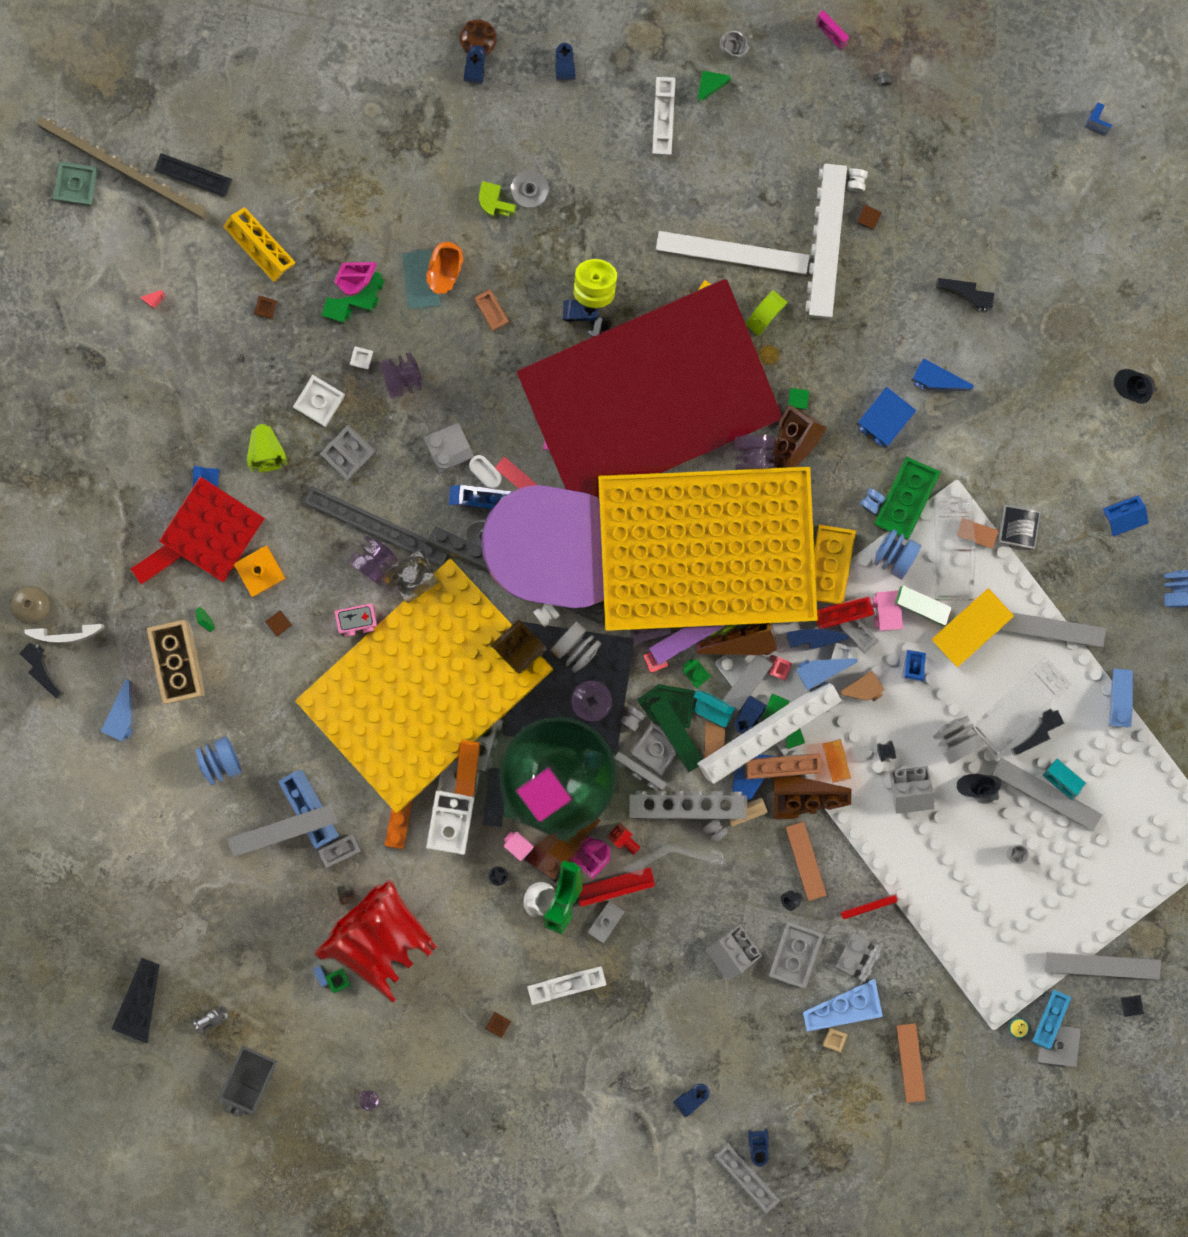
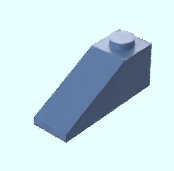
[796,658,858,690]
[1108,669,1133,728]
[101,679,133,742]

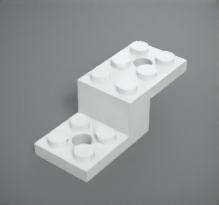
[426,757,480,855]

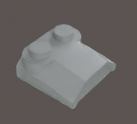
[424,422,474,473]

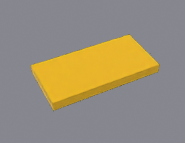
[814,524,856,605]
[931,588,1014,668]

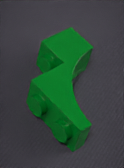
[321,271,385,324]
[544,860,583,935]

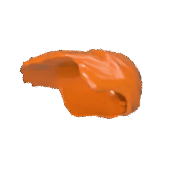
[426,242,464,294]

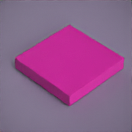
[816,10,849,50]
[517,768,571,822]

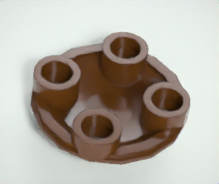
[459,20,497,57]

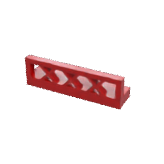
[579,867,656,907]

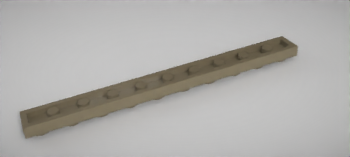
[36,117,208,220]

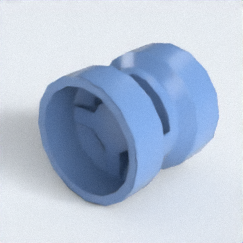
[859,488,886,514]

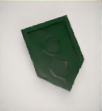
[637,684,696,729]

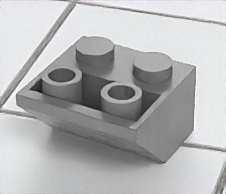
[890,766,934,814]
[705,924,763,981]

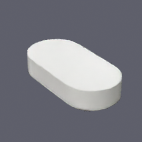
[469,455,502,489]

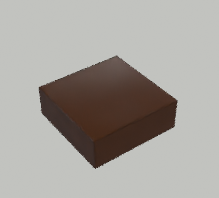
[856,205,882,230]
[254,296,278,320]
[265,610,292,637]
[485,1012,511,1038]

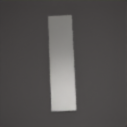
[723,655,773,725]
[714,1143,780,1214]

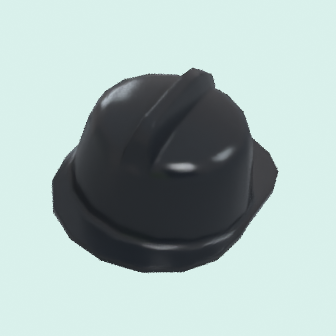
[1114,369,1158,404]
[956,774,1002,804]

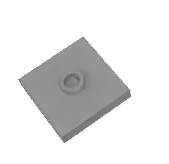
[630,723,676,776]
[1037,1026,1081,1067]

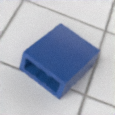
[857,387,916,448]

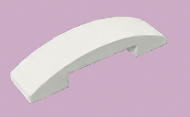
[652,77,675,155]
[25,624,104,643]
[527,966,607,1005]

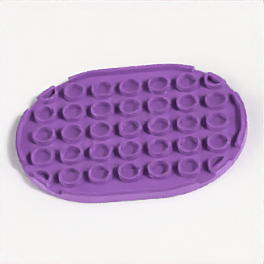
[482,485,604,608]

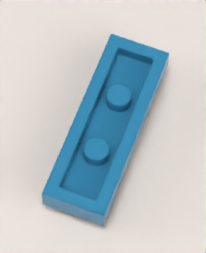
[1031,990,1072,1051]

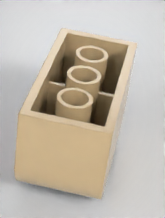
[147,620,205,705]

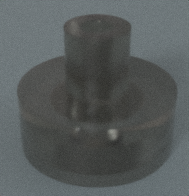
[337,885,355,906]

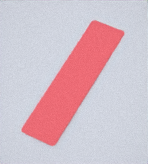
[495,457,539,489]

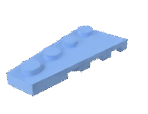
[803,979,883,1032]

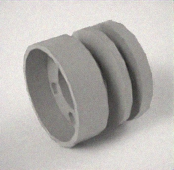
[551,622,601,673]
[933,716,984,764]

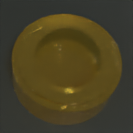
[760,345,779,365]

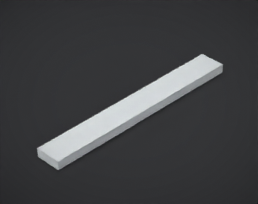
[656,231,809,275]

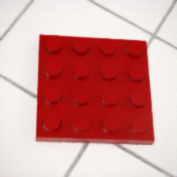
[158,477,265,583]

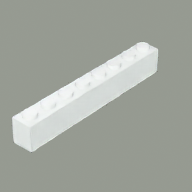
[805,164,847,320]
[697,681,842,784]

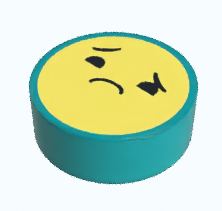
[1009,1018,1029,1038]

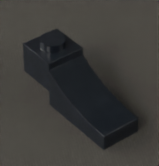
[936,278,994,313]
[19,642,64,699]
[1010,708,1065,756]
[482,768,509,827]

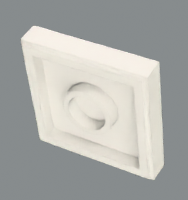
[293,375,345,427]

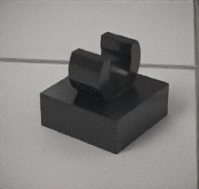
[587,318,612,336]
[1121,995,1144,1017]

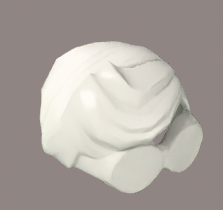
[523,882,556,917]

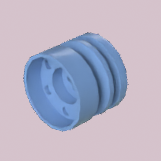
[873,529,922,580]
[1164,570,1188,607]
[196,736,242,786]

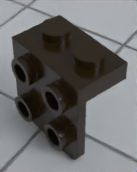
[491,619,546,674]

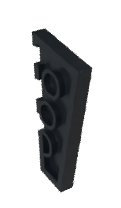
[111,957,160,1044]

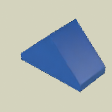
[902,649,926,682]

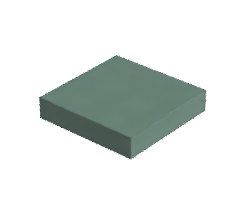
[53,162,98,206]

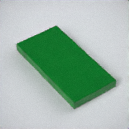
[874,456,941,541]

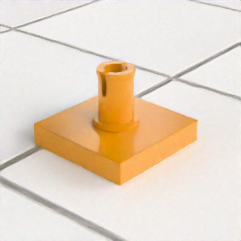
[234,545,286,597]

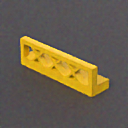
[223,207,296,282]

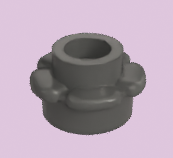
[875,71,893,87]

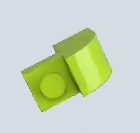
[479,181,516,218]
[745,290,788,336]

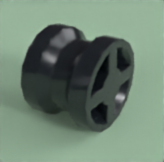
[876,740,896,762]
[489,866,508,886]

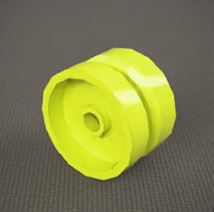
[573,259,617,308]

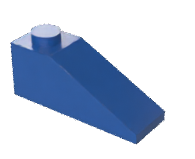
[911,358,974,391]
[449,485,512,509]

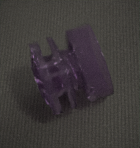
[379,352,422,400]
[735,435,775,470]
[347,536,399,586]
[571,681,612,722]

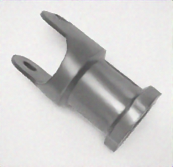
[193,1006,228,1035]

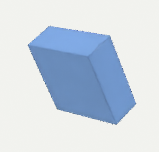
[313,965,328,987]

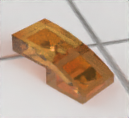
[822,739,851,784]

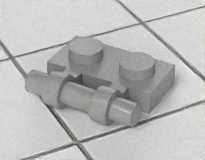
[835,932,882,982]

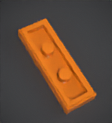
[455,740,480,797]

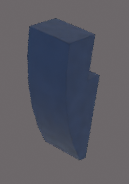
[786,629,849,650]

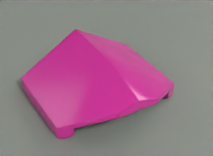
[334,262,377,296]
[572,837,610,880]

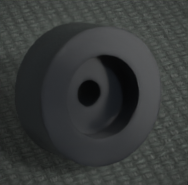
[781,890,801,911]

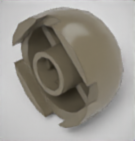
[11,586,50,624]

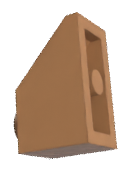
[839,671,885,702]
[704,721,725,759]

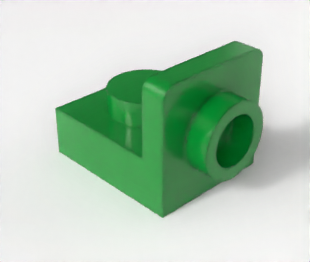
[682,659,711,689]

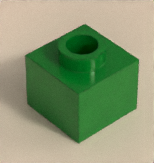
[325,967,352,994]

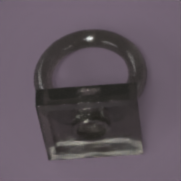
[383,550,439,603]

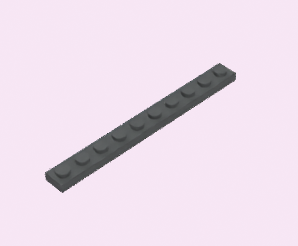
[427,526,605,624]

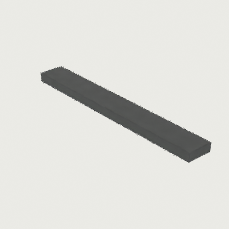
[304,486,449,567]

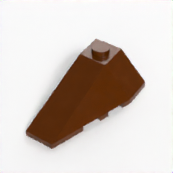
[766,404,827,469]
[697,623,777,655]
[773,775,852,819]
[525,809,601,882]

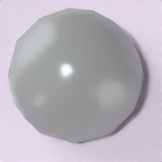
[719,30,750,60]

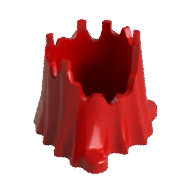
[314,879,437,1003]

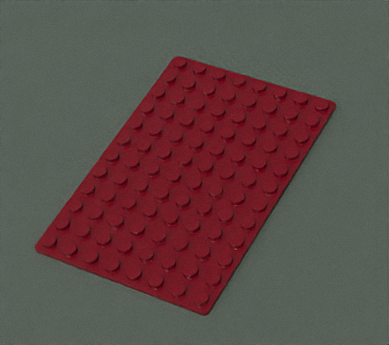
[517,279,782,498]

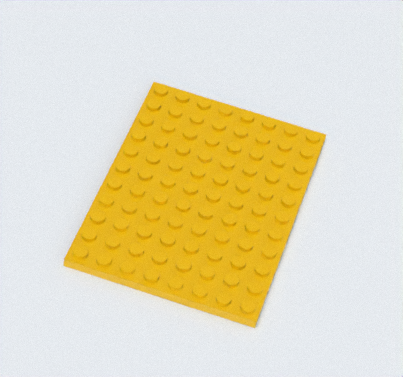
[598,467,817,631]
[295,558,553,813]

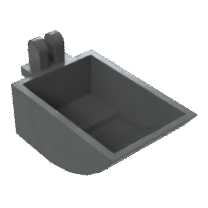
[218,1045,277,1117]

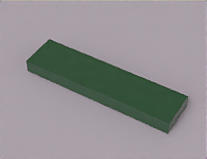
[649,697,703,773]

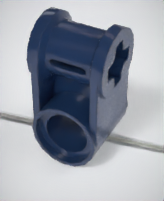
[555,43,575,81]
[463,45,485,84]
[562,300,599,321]
[734,695,767,734]
[673,1083,709,1118]
[748,1129,769,1167]

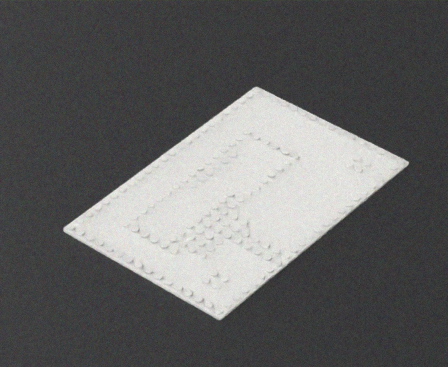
[715,480,1188,1030]

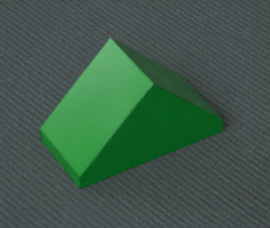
[697,70,731,104]

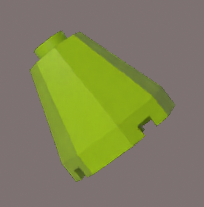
[247,424,288,473]

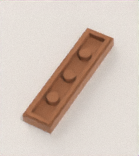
[745,753,821,779]
[785,822,826,901]
[896,1023,926,1103]

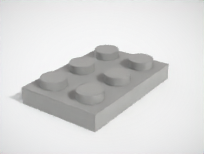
[614,752,667,791]
[768,921,824,989]

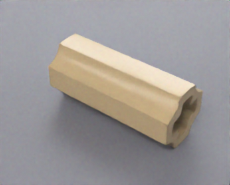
[729,798,768,827]

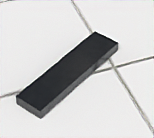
[154,153,232,197]

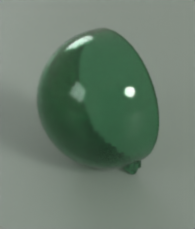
[499,717,617,843]

